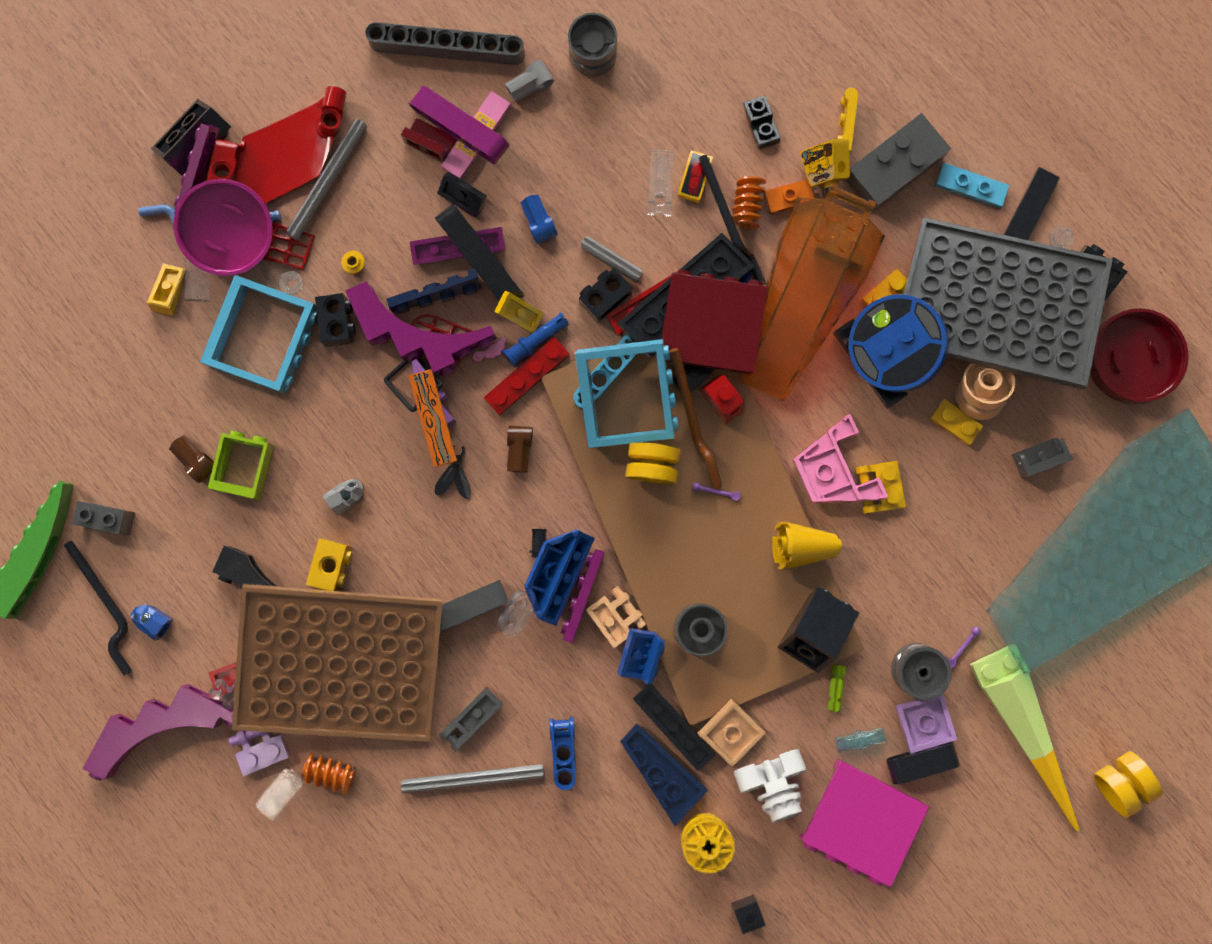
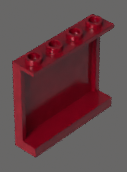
[662,270,768,375]

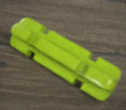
[827,664,846,712]

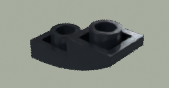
[743,95,781,150]

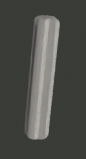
[581,236,643,282]

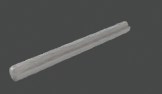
[286,119,367,240]
[401,764,544,793]

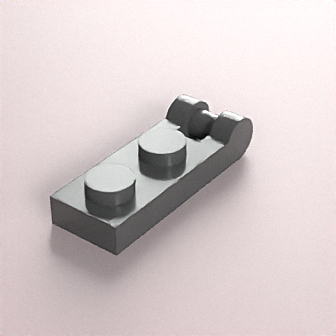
[439,687,503,752]

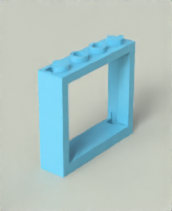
[200,275,318,394]
[575,339,679,448]

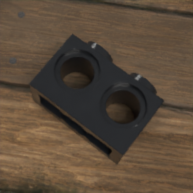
[579,268,633,323]
[315,293,356,347]

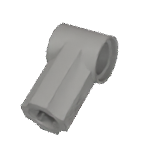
[505,60,554,103]

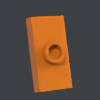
[764,179,815,215]

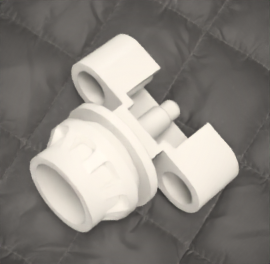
[733,749,807,823]

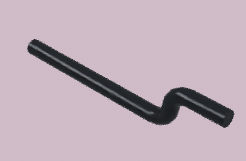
[699,154,766,286]
[64,541,132,676]

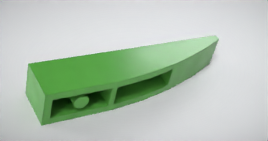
[0,481,73,619]

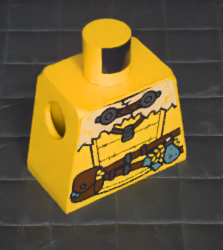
[800,139,850,198]

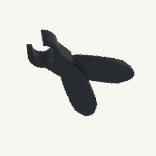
[434,445,471,499]

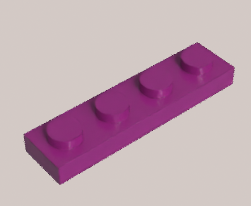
[174,123,219,214]
[409,227,506,265]
[560,549,604,643]

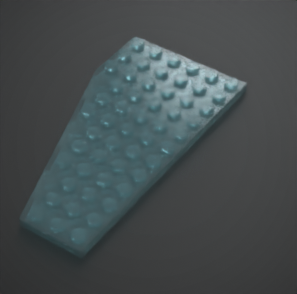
[986,409,1212,674]

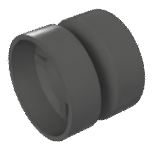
[568,12,617,76]
[674,603,728,656]

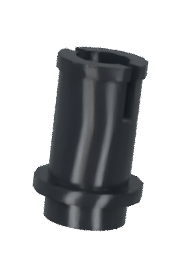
[529,529,547,558]

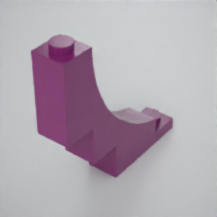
[82,684,233,781]

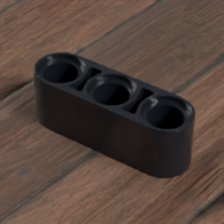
[886,741,960,784]

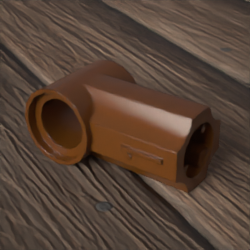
[507,425,533,473]
[169,435,214,483]

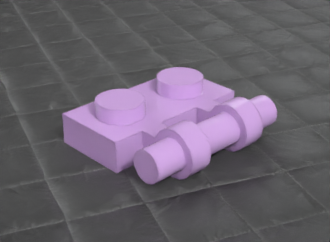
[229,731,290,776]

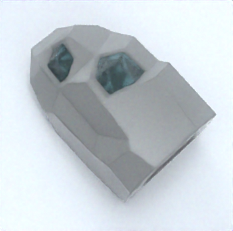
[323,479,364,516]

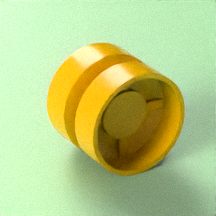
[1093,751,1163,819]

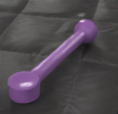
[692,482,741,501]
[948,627,981,668]

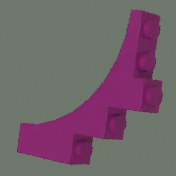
[345,281,497,377]

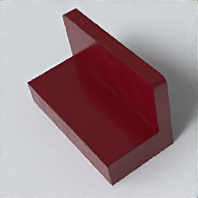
[401,118,457,162]

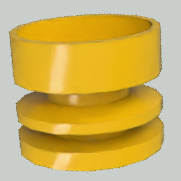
[680,813,734,873]

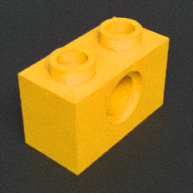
[306,538,353,591]

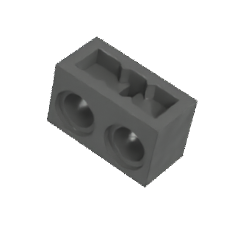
[72,501,135,535]

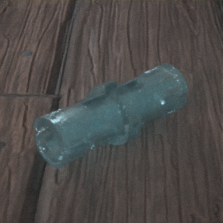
[835,727,886,753]

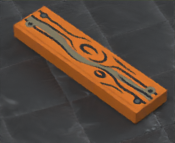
[408,369,457,468]

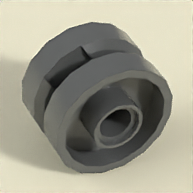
[891,643,952,700]

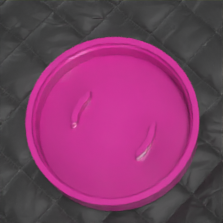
[173,179,273,276]

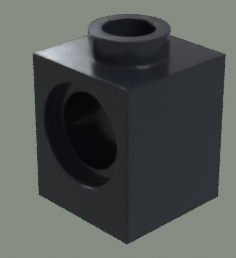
[731,894,766,934]

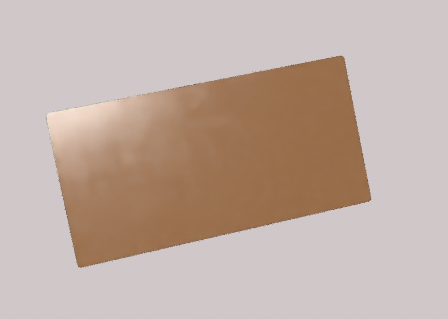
[542,341,863,725]

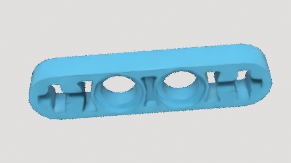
[573,335,638,409]

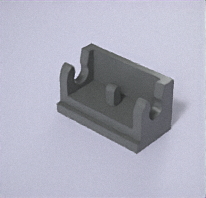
[1012,437,1073,478]

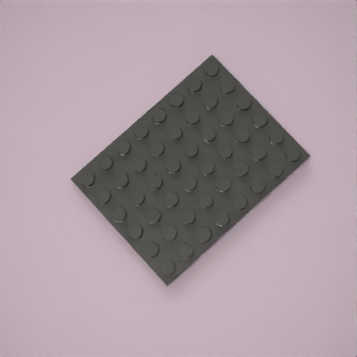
[903,217,1113,390]

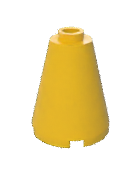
[772,522,842,570]

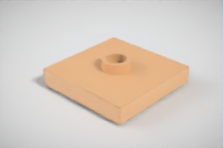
[698,699,766,767]

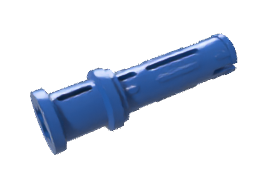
[502,312,569,368]

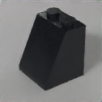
[777,587,859,673]

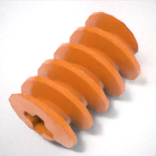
[732,176,766,229]
[301,752,356,795]

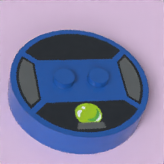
[849,294,949,392]

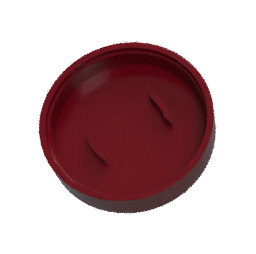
[1090,308,1189,404]

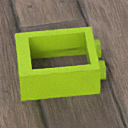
[208,430,274,500]

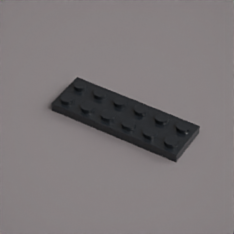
[618,233,754,359]

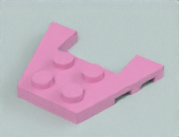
[793,414,888,504]

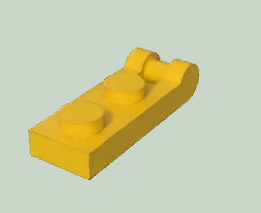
[837,87,858,154]

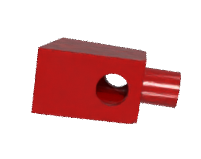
[699,375,745,425]

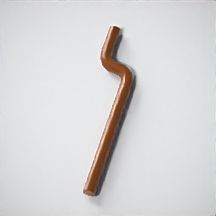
[669,348,722,488]

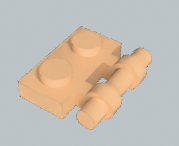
[586,586,646,648]

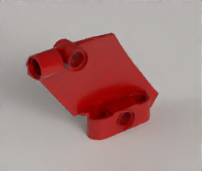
[207,86,347,204]

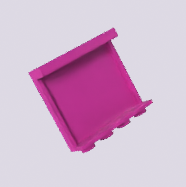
[799,758,929,887]

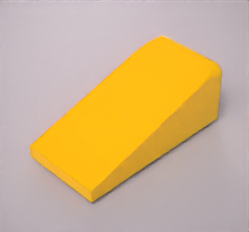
[147,264,186,316]

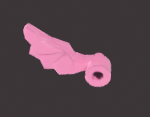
[473,337,506,363]

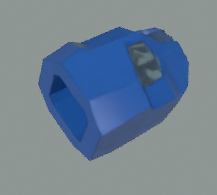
[131,605,173,640]

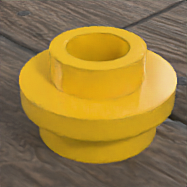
[341,251,365,274]

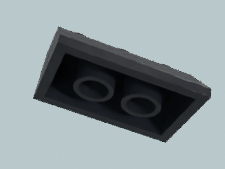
[151,99,231,176]

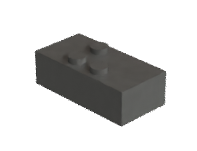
[845,113,951,213]

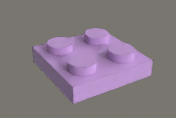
[895,694,957,753]

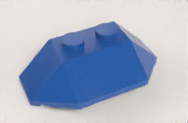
[524,529,595,626]

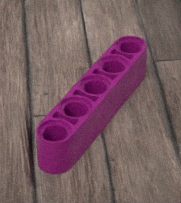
[409,85,510,164]

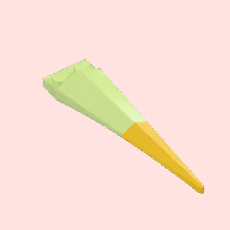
[970,644,1079,832]

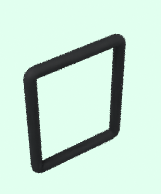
[384,358,443,412]

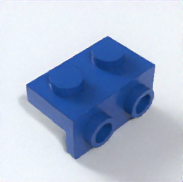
[617,628,664,685]

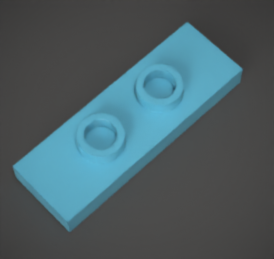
[935,163,1009,209]

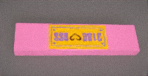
[441,91,511,180]

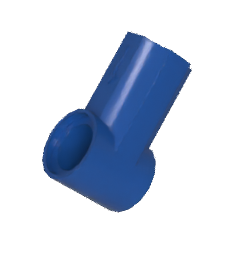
[520,194,558,244]

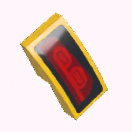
[677,150,713,203]

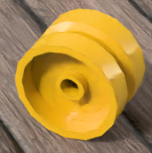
[625,443,681,484]

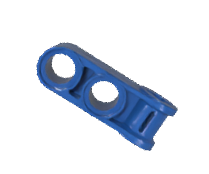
[549,717,576,790]

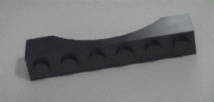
[212,546,279,589]

